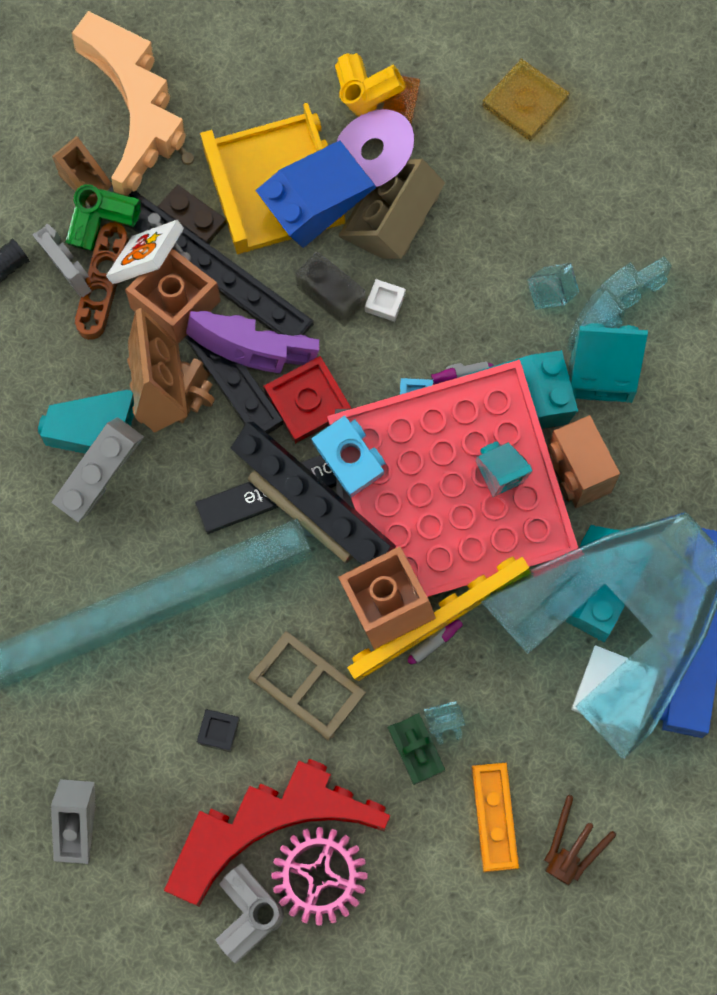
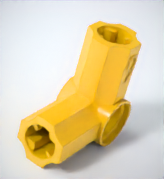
[335,53,406,117]

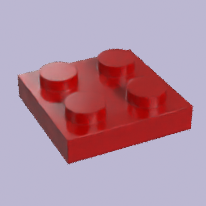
[264,356,352,444]

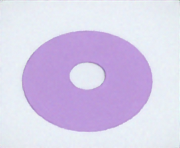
[337,109,414,187]

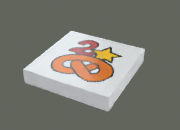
[106,220,184,284]

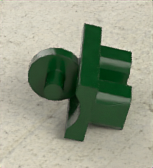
[387,713,446,786]

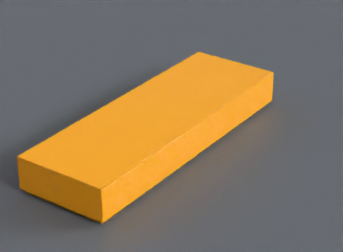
[472,763,519,872]

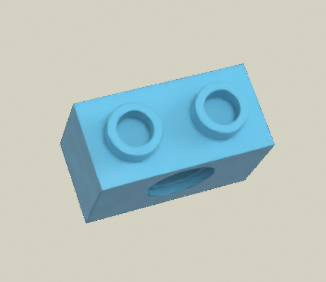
[311,415,386,498]

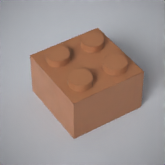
[125,248,220,344]
[548,415,620,508]
[338,546,436,649]

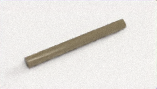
[247,470,353,563]

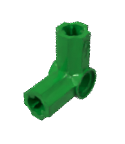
[65,184,141,251]

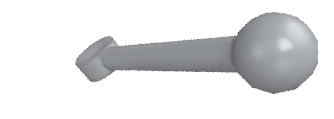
[148,213,191,261]

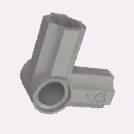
[215,863,284,964]

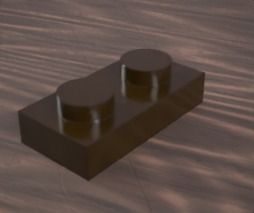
[158,184,227,244]

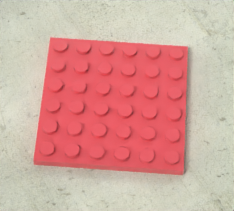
[327,360,580,597]

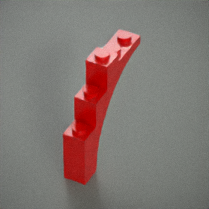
[164,759,390,907]

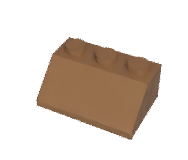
[127,308,188,433]

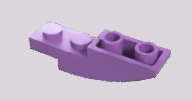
[186,311,319,374]

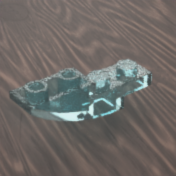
[567,256,672,352]

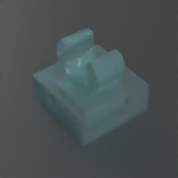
[423,701,465,744]

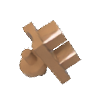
[177,358,215,424]

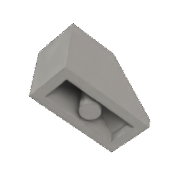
[51,779,96,864]

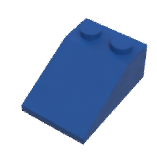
[256,140,376,248]

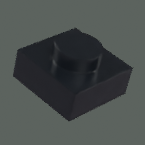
[197,709,240,752]

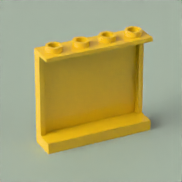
[200,103,349,255]

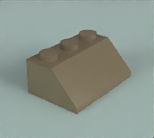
[338,159,445,259]

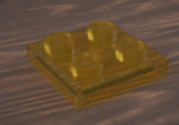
[482,58,570,141]

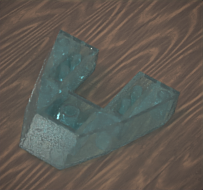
[481,512,717,760]

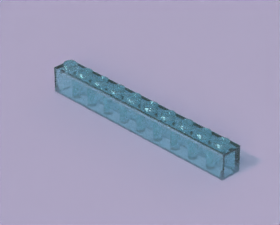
[0,518,312,690]

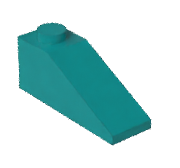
[476,441,533,497]

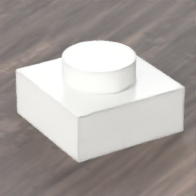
[365,279,406,322]

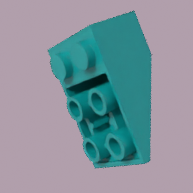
[568,323,648,403]

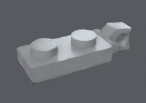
[32,224,91,297]

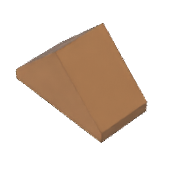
[52,137,112,206]

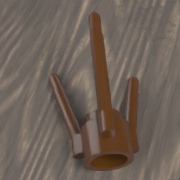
[544,795,616,886]

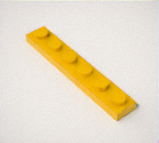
[347,557,531,681]

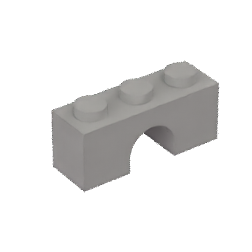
[51,417,144,522]

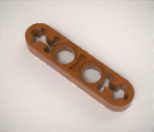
[75,222,129,340]

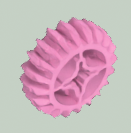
[271,827,367,926]

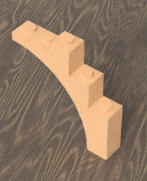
[72,11,186,196]

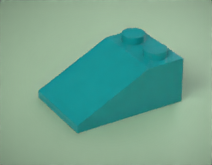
[461,350,578,429]

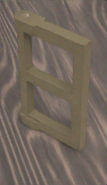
[248,631,366,741]

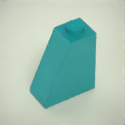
[38,390,134,454]

